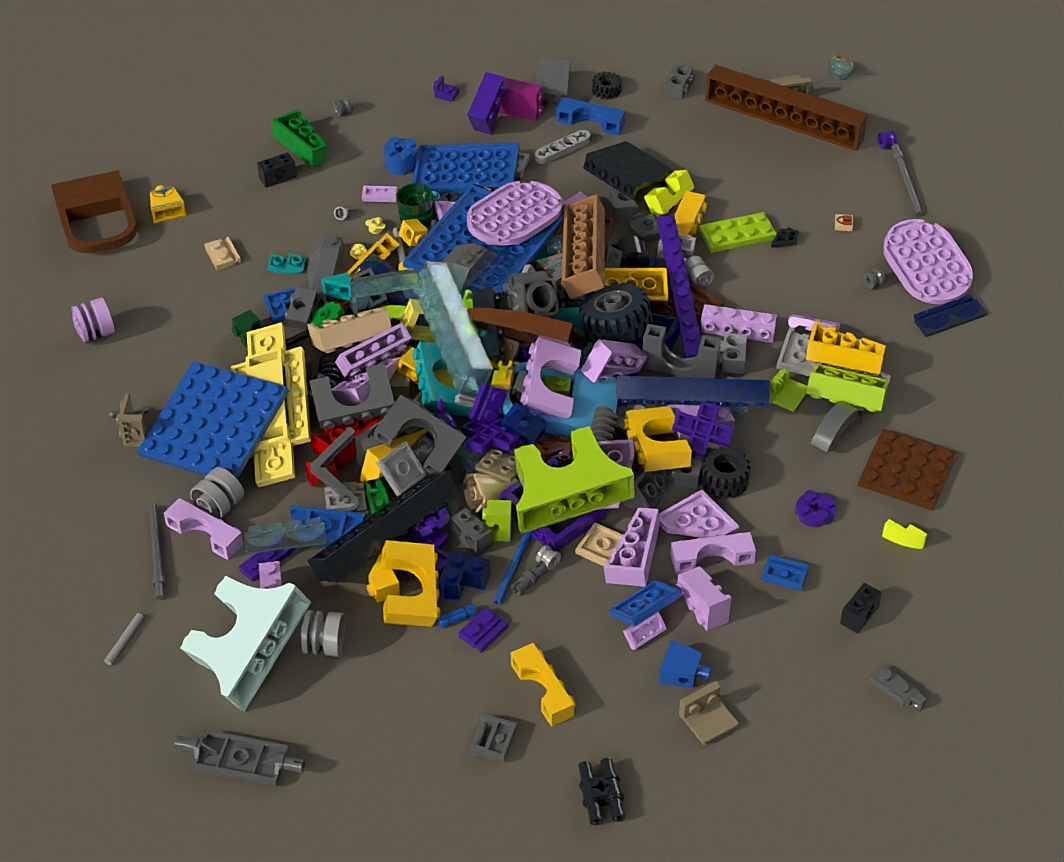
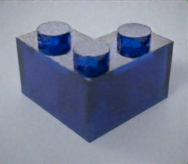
[439,551,490,601]

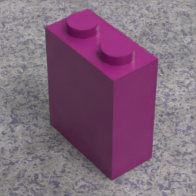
[499,77,544,121]

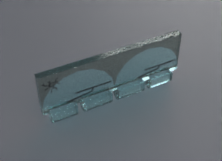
[244,517,327,554]

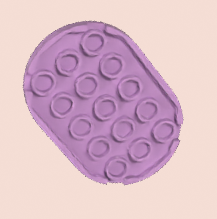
[467,181,562,245]
[883,219,973,305]

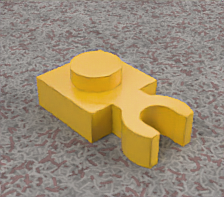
[491,360,514,389]

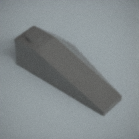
[622,466,672,511]

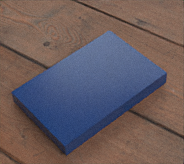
[609,580,682,627]

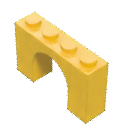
[622,406,692,472]
[382,540,440,627]

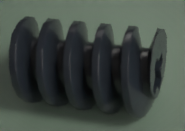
[318,352,342,385]

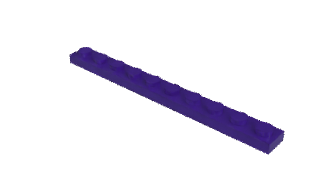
[657,215,701,358]

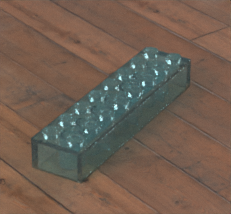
[414,262,493,396]

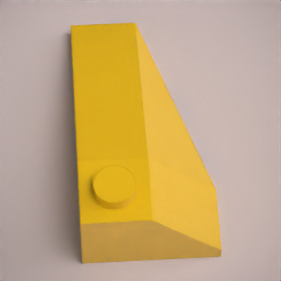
[604,268,668,301]
[360,429,428,482]

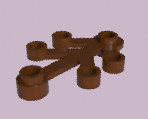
[535,435,572,466]

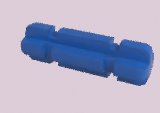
[437,604,477,628]

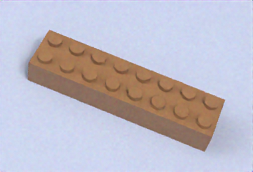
[562,194,605,299]

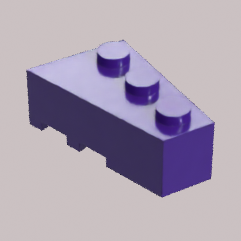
[467,72,507,135]

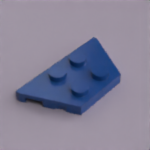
[290,506,366,546]

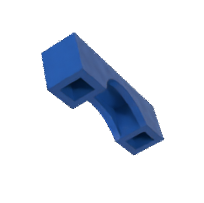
[556,97,625,136]

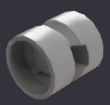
[685,256,714,289]

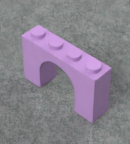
[520,337,581,419]

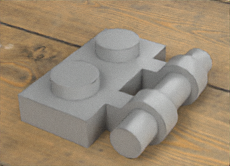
[324,481,367,512]

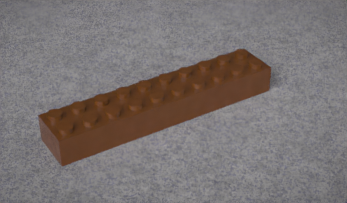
[705,64,868,151]

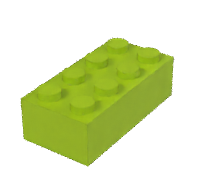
[806,363,890,412]

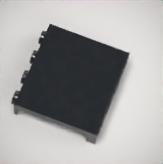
[583,141,674,200]

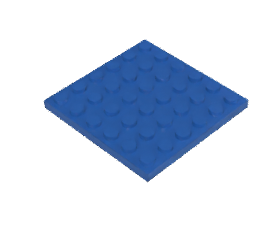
[136,361,289,479]

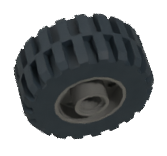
[579,283,653,343]

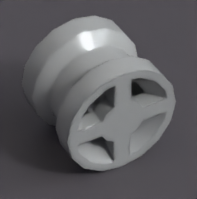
[536,545,561,570]

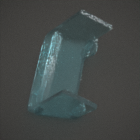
[350,268,430,322]

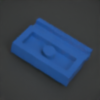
[761,554,809,591]

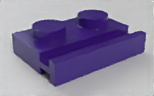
[468,382,508,424]
[459,607,509,653]

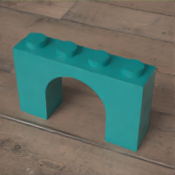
[412,341,473,417]

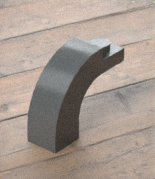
[810,401,862,452]

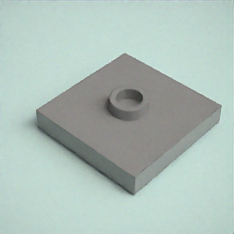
[376,441,427,496]

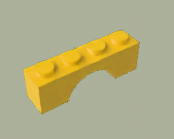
[511,643,576,727]

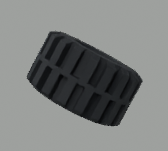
[700,447,751,499]

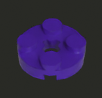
[795,490,836,527]
[411,506,451,537]

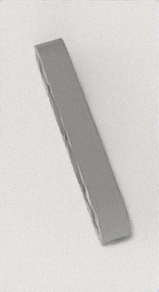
[535,130,590,164]

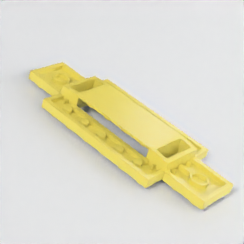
[231,323,311,487]

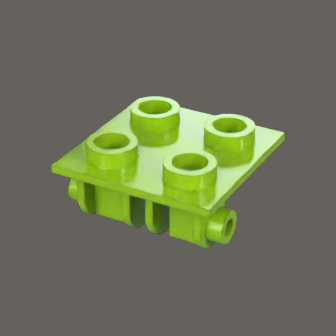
[760,369,808,412]

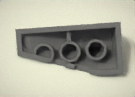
[306,235,344,298]

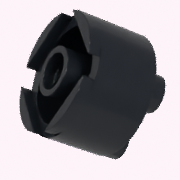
[612,236,650,268]

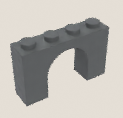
[642,324,721,383]
[310,364,395,429]
[373,395,466,473]

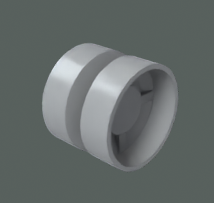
[190,467,244,519]

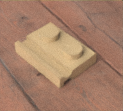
[204,237,241,271]

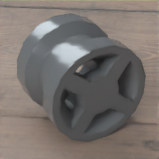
[334,96,352,116]
[863,268,885,289]

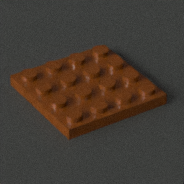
[858,429,957,511]

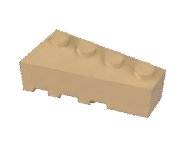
[307,307,392,353]

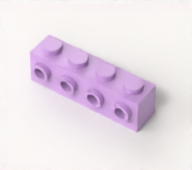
[700,304,777,343]
[335,323,412,377]

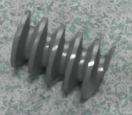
[591,406,618,442]

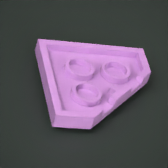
[659,490,740,538]

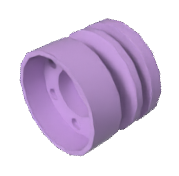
[71,297,115,343]

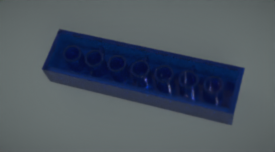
[616,376,773,407]

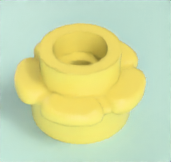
[350,244,367,260]

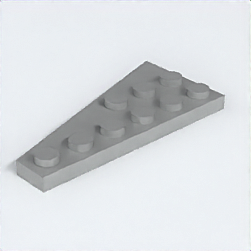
[776,326,891,380]

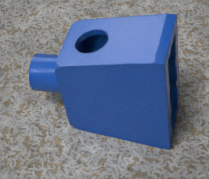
[659,640,712,688]

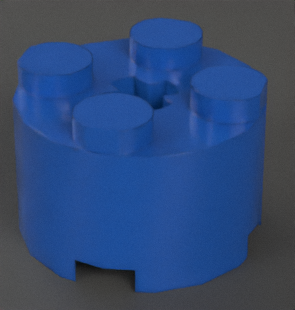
[384,136,418,175]

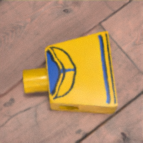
[150,185,186,223]

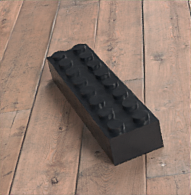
[307,472,459,582]

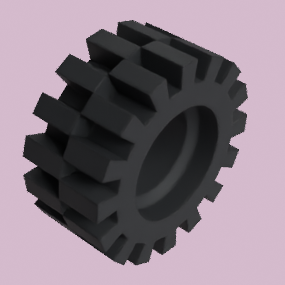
[592,71,622,100]

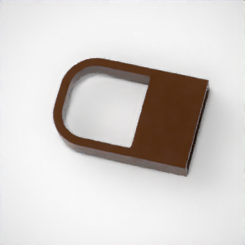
[51,170,137,253]
[465,308,585,351]

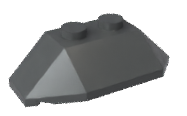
[438,243,497,296]

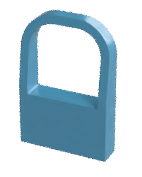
[501,362,621,436]

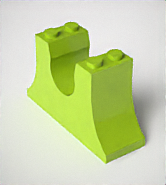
[514,426,635,534]

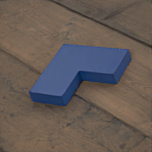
[263,288,296,323]

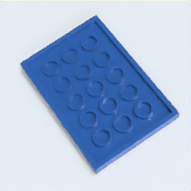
[412,142,520,194]

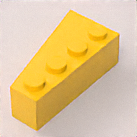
[806,321,886,374]

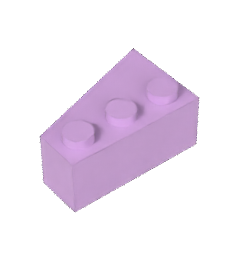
[676,566,732,631]

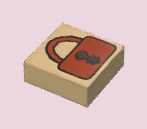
[835,214,853,231]

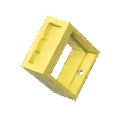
[400,299,455,341]

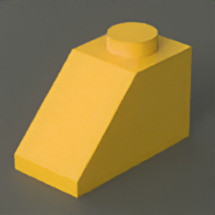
[367,554,400,603]

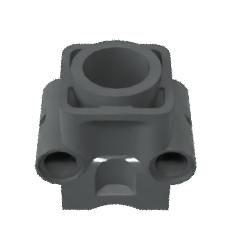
[503,271,559,319]

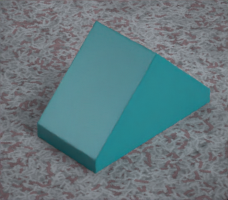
[321,273,355,301]

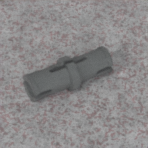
[511,561,548,595]

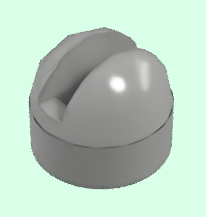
[334,206,349,220]

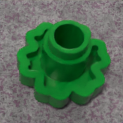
[310,301,345,326]

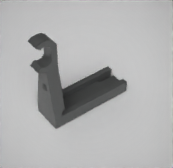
[310,426,359,512]

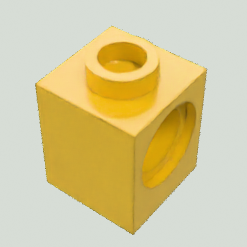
[399,219,428,246]

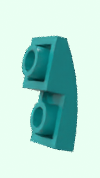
[267,253,307,273]

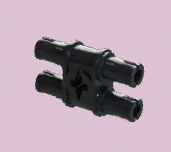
[578,758,625,826]

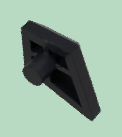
[771,227,798,248]

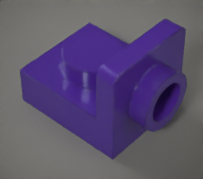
[433,76,459,102]

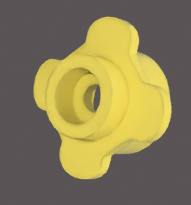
[365,217,385,234]

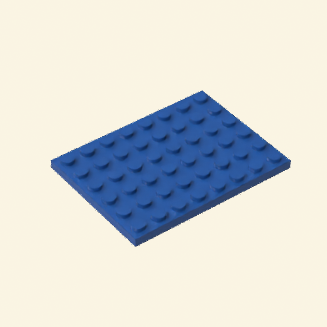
[403,185,564,298]

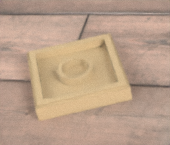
[575,522,623,566]

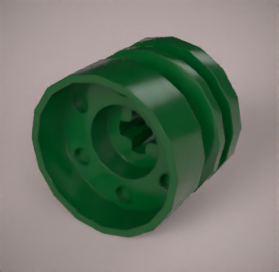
[396,183,435,227]

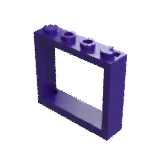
[500,458,607,551]

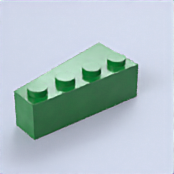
[272,109,326,168]

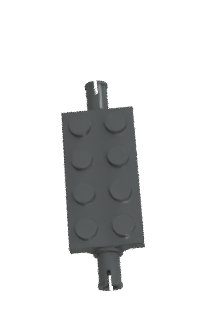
[174,730,305,787]

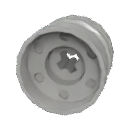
[301,610,345,657]

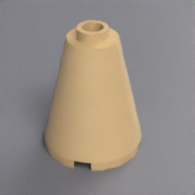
[463,473,519,513]

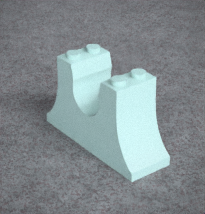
[180,576,311,711]

